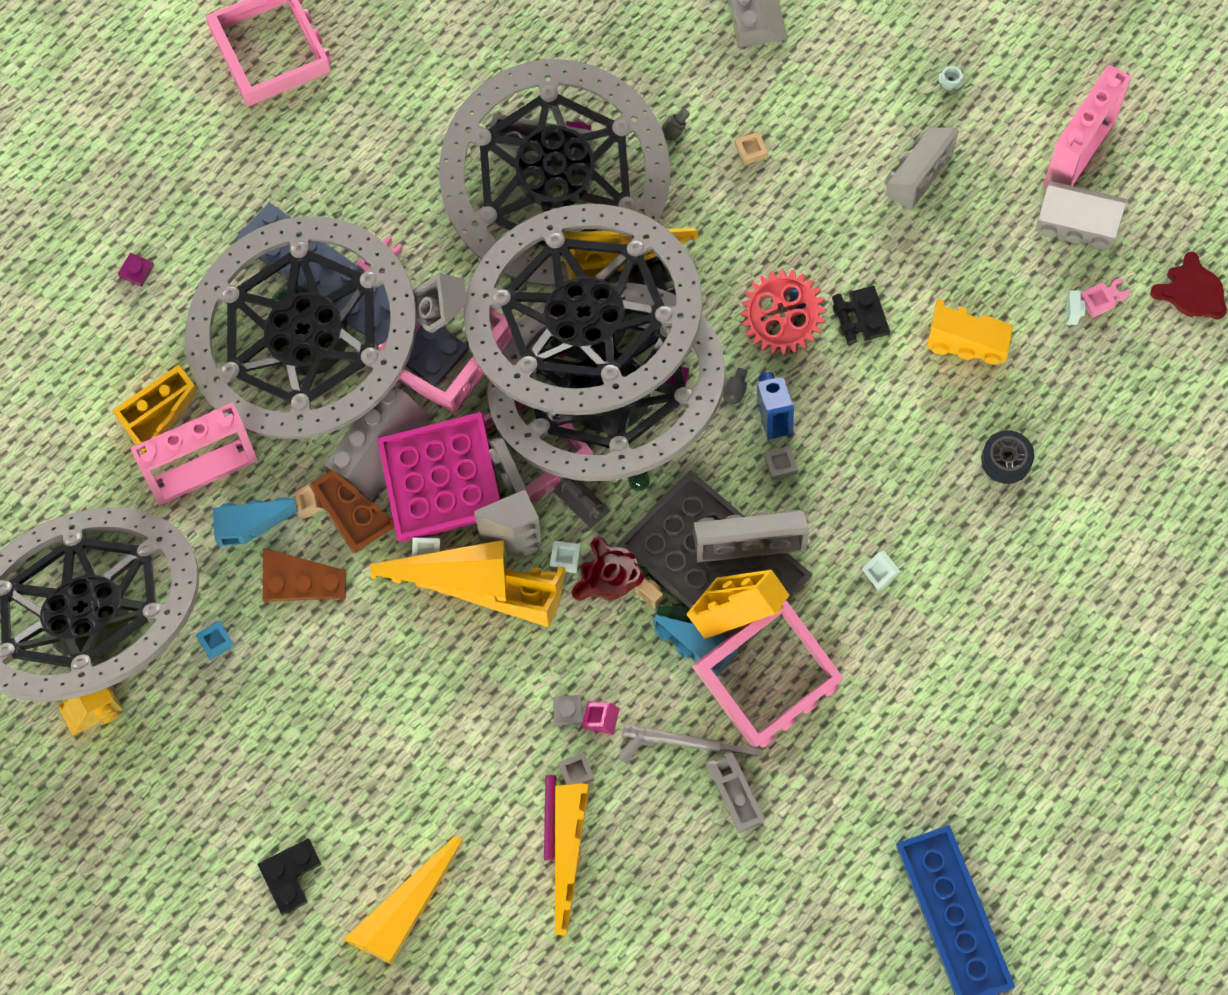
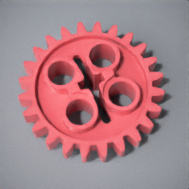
[740,269,827,356]

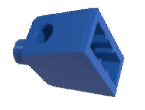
[757,372,794,440]

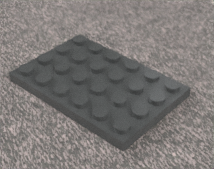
[617,470,812,654]

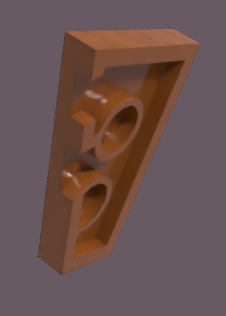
[309,470,395,554]
[262,548,346,602]

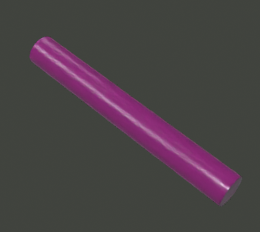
[544,775,556,860]

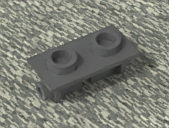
[554,477,610,528]

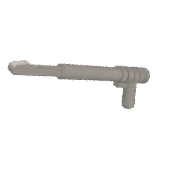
[618,724,763,764]

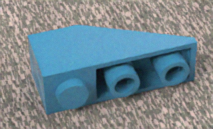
[213,497,298,547]
[653,615,738,677]

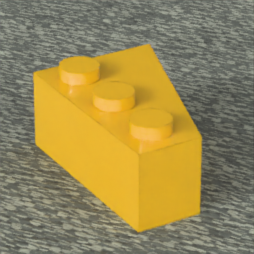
[926,299,1013,365]
[112,365,197,454]
[687,570,790,639]
[58,686,123,736]

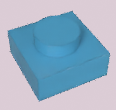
[196,621,235,660]

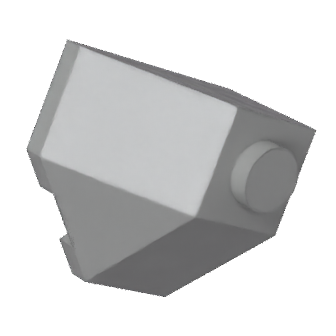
[413,273,467,333]

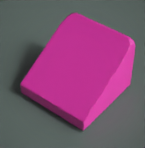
[582,702,620,735]

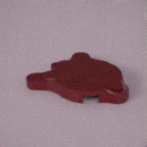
[1150,251,1227,320]
[572,536,645,601]

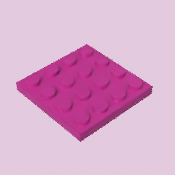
[377,412,501,543]

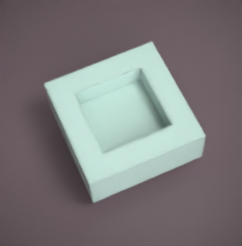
[1066,290,1085,325]
[412,536,440,557]
[549,541,581,573]
[862,551,901,590]

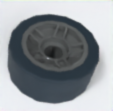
[981,430,1034,484]

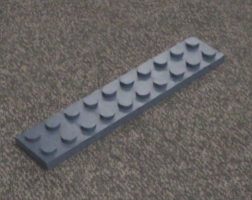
[235,202,469,387]

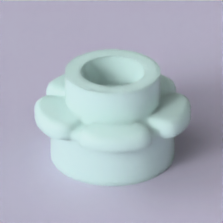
[938,66,963,90]

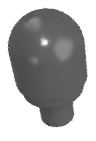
[661,108,690,141]
[723,368,748,404]

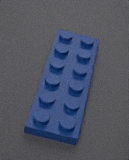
[895,825,1015,995]

